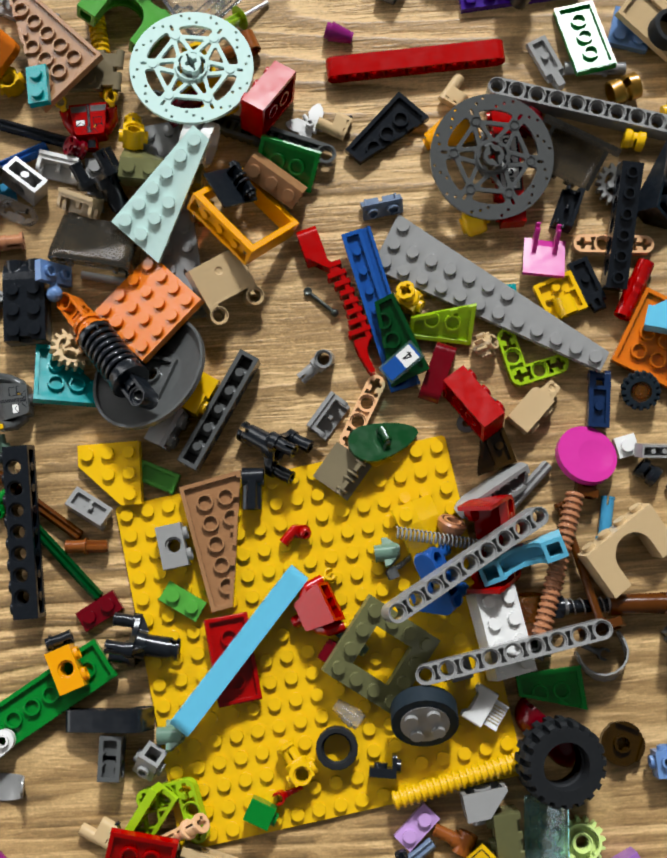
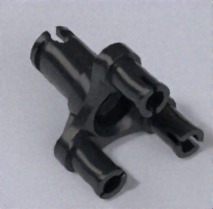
[69,146,129,215]
[236,421,314,484]
[104,612,181,667]

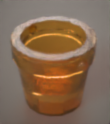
[517,592,543,623]

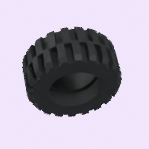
[514,715,607,810]

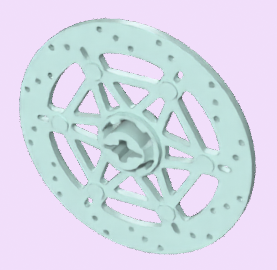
[129,12,254,125]

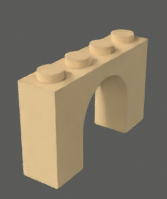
[577,502,667,599]

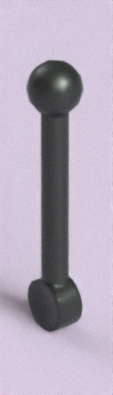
[304,287,339,317]

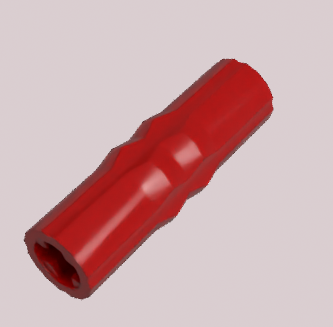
[613,258,655,321]

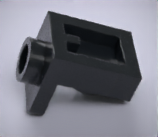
[369,753,401,779]

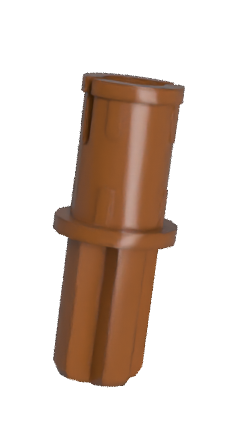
[64,538,109,555]

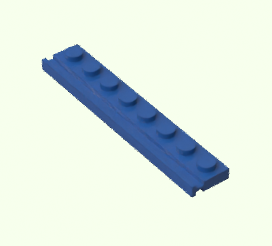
[341,226,420,393]

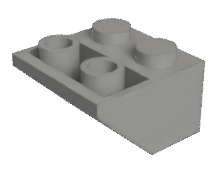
[144,408,190,452]

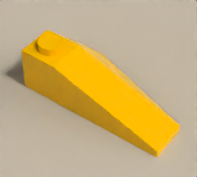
[391,494,441,579]

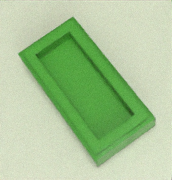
[142,459,182,495]

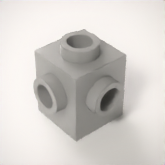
[132,740,168,782]

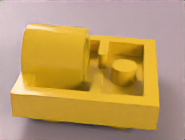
[532,270,588,320]

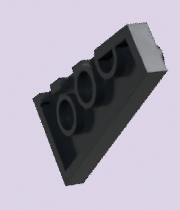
[345,92,429,165]

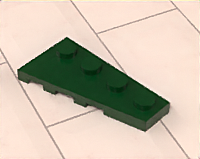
[374,293,430,388]

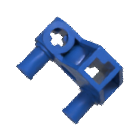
[410,543,469,616]

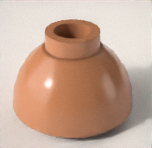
[437,514,467,542]

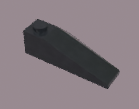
[637,141,667,230]

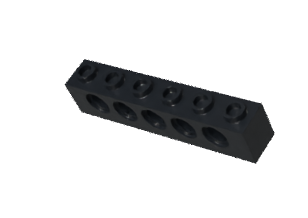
[601,160,644,292]

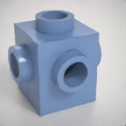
[648,744,667,779]

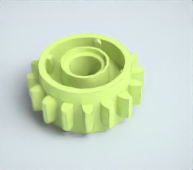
[556,815,606,858]

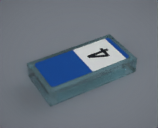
[378,340,425,384]

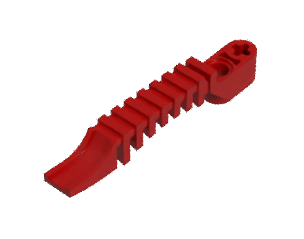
[295,226,376,376]

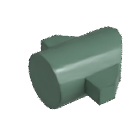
[373,537,400,568]
[156,719,185,752]

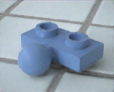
[34,259,72,302]

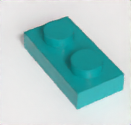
[25,64,51,108]

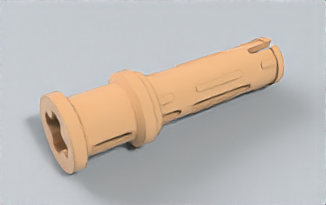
[161,812,210,842]

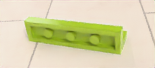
[124,782,180,835]

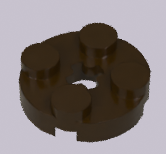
[599,721,645,767]

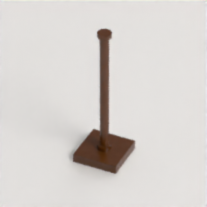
[553,501,627,639]

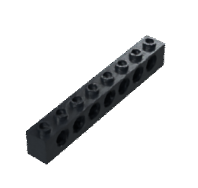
[0,445,46,620]

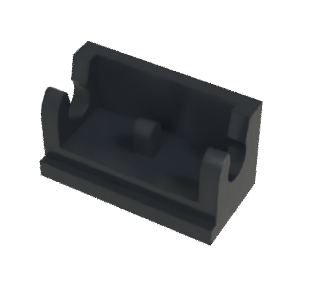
[549,185,586,234]

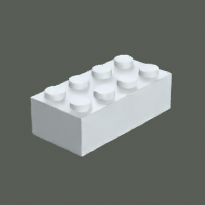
[466,584,537,681]

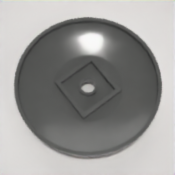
[93,321,205,430]

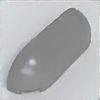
[454,462,530,520]

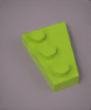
[410,303,477,345]

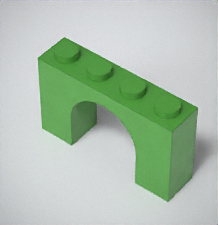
[77,0,171,58]

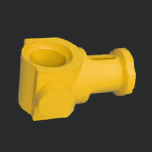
[0,66,27,98]
[118,112,148,151]
[395,281,425,315]
[276,739,319,788]

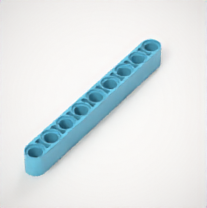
[170,565,308,737]

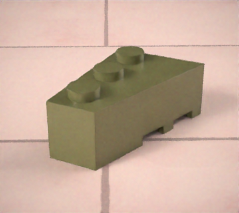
[486,804,526,858]

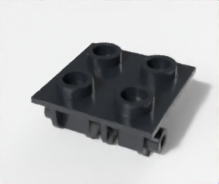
[203,160,258,208]

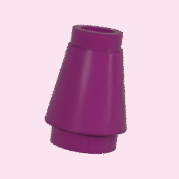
[323,21,354,44]

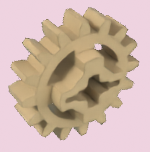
[49,328,92,372]

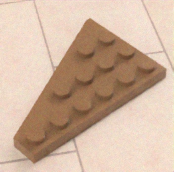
[9,0,104,113]

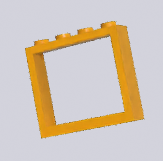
[186,167,299,265]

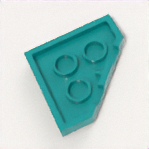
[33,344,97,408]

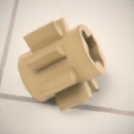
[472,332,499,358]

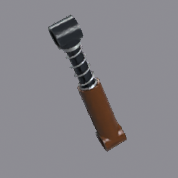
[553,592,667,618]

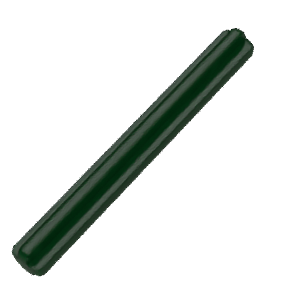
[40,525,103,601]

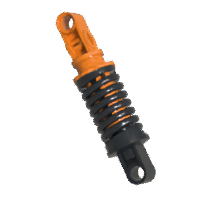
[56,292,159,410]

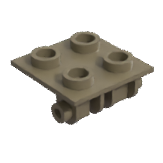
[313,442,372,501]

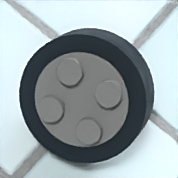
[390,685,459,747]

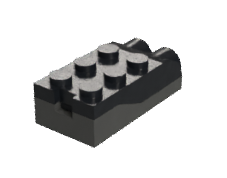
[2,258,52,347]

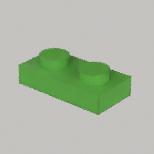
[159,581,207,622]

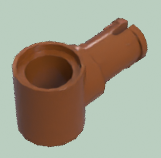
[222,29,261,61]
[431,823,478,858]

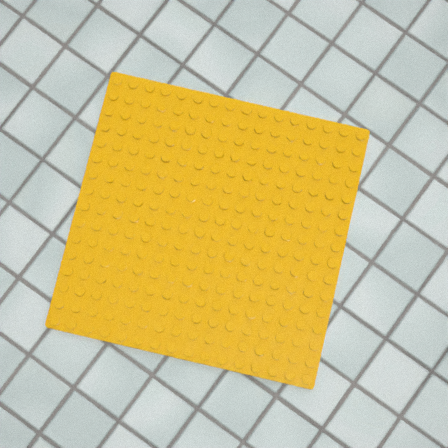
[116,435,519,850]

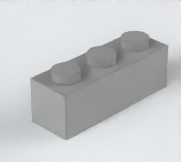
[634,443,667,458]

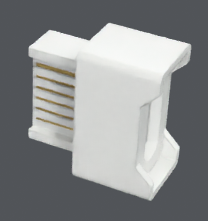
[459,682,510,731]

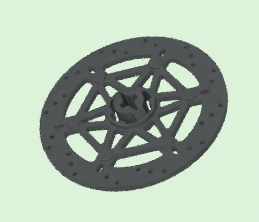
[430,94,554,220]

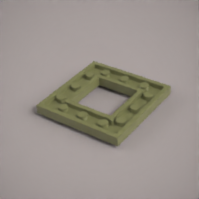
[321,594,440,714]

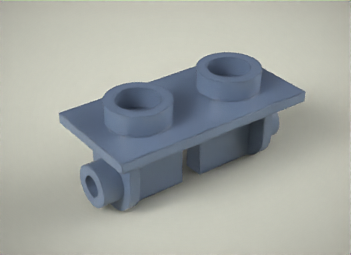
[360,193,403,221]

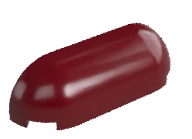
[514,697,576,768]

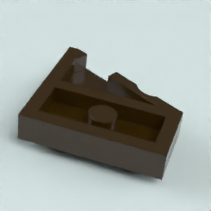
[477,427,517,476]

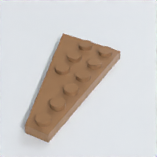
[179,470,241,613]

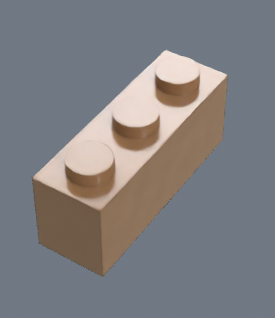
[243,151,308,209]

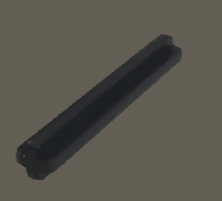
[0,119,68,148]

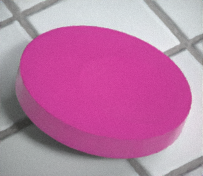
[555,426,617,486]

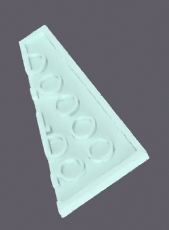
[111,125,210,264]

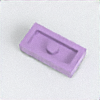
[394,801,440,852]

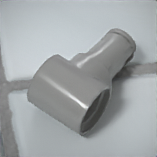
[297,349,335,384]

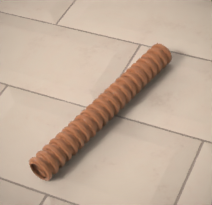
[532,491,585,635]

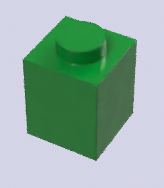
[243,794,279,831]

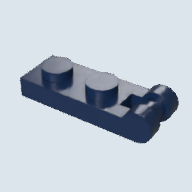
[586,369,611,429]

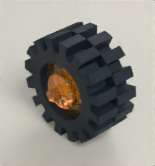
[621,370,661,411]

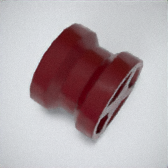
[63,135,88,160]

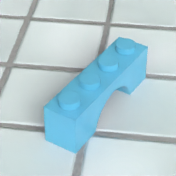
[478,529,569,587]

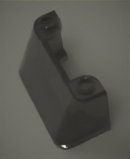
[48,212,142,278]

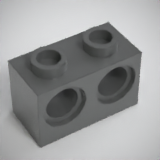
[97,733,127,783]

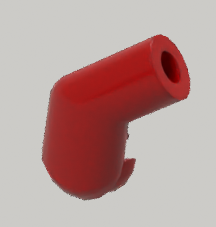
[280,525,311,547]

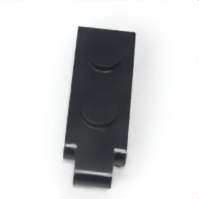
[566,256,606,313]

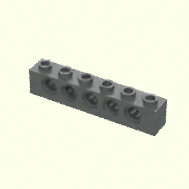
[177,349,261,473]

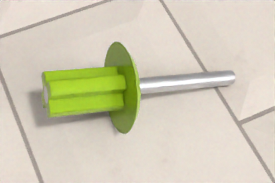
[224,0,269,30]

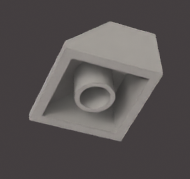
[459,780,508,826]

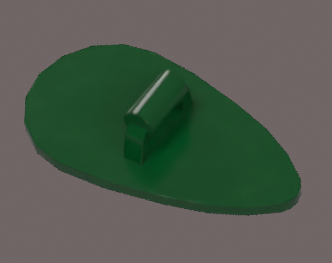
[348,423,418,463]

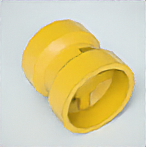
[620,128,647,152]

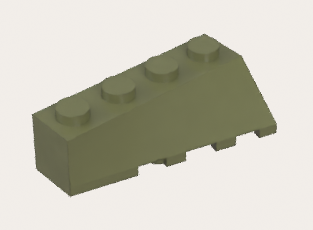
[117,148,205,192]

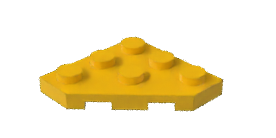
[77,441,144,506]

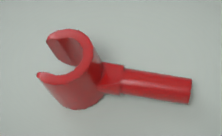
[272,786,304,806]

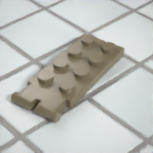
[26,49,125,92]

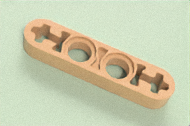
[572,234,654,256]
[339,375,385,450]

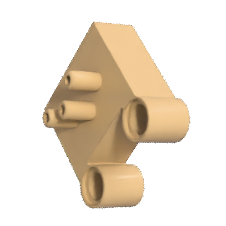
[185,250,264,326]

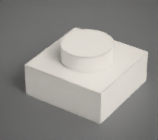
[612,433,637,460]

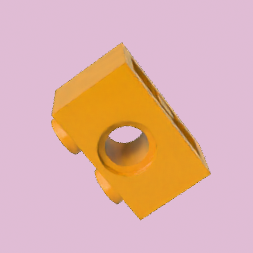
[44,643,90,696]

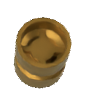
[605,72,643,104]

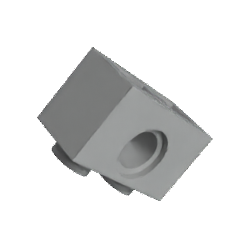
[2,156,48,206]
[155,522,194,571]

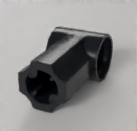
[241,468,264,510]

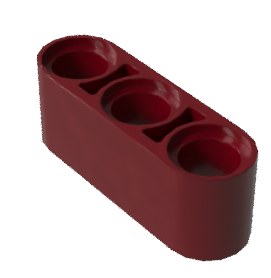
[418,341,457,404]

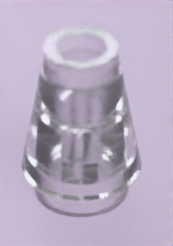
[332,699,366,730]

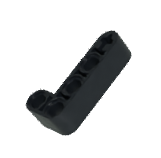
[66,706,155,733]

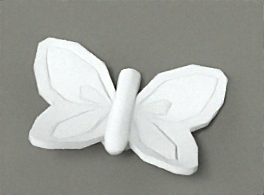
[286,103,324,138]

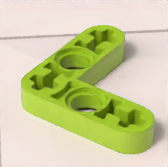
[496,329,569,387]
[136,777,210,844]

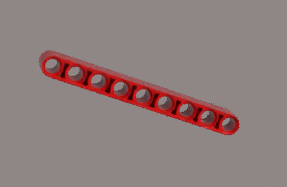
[325,39,505,83]

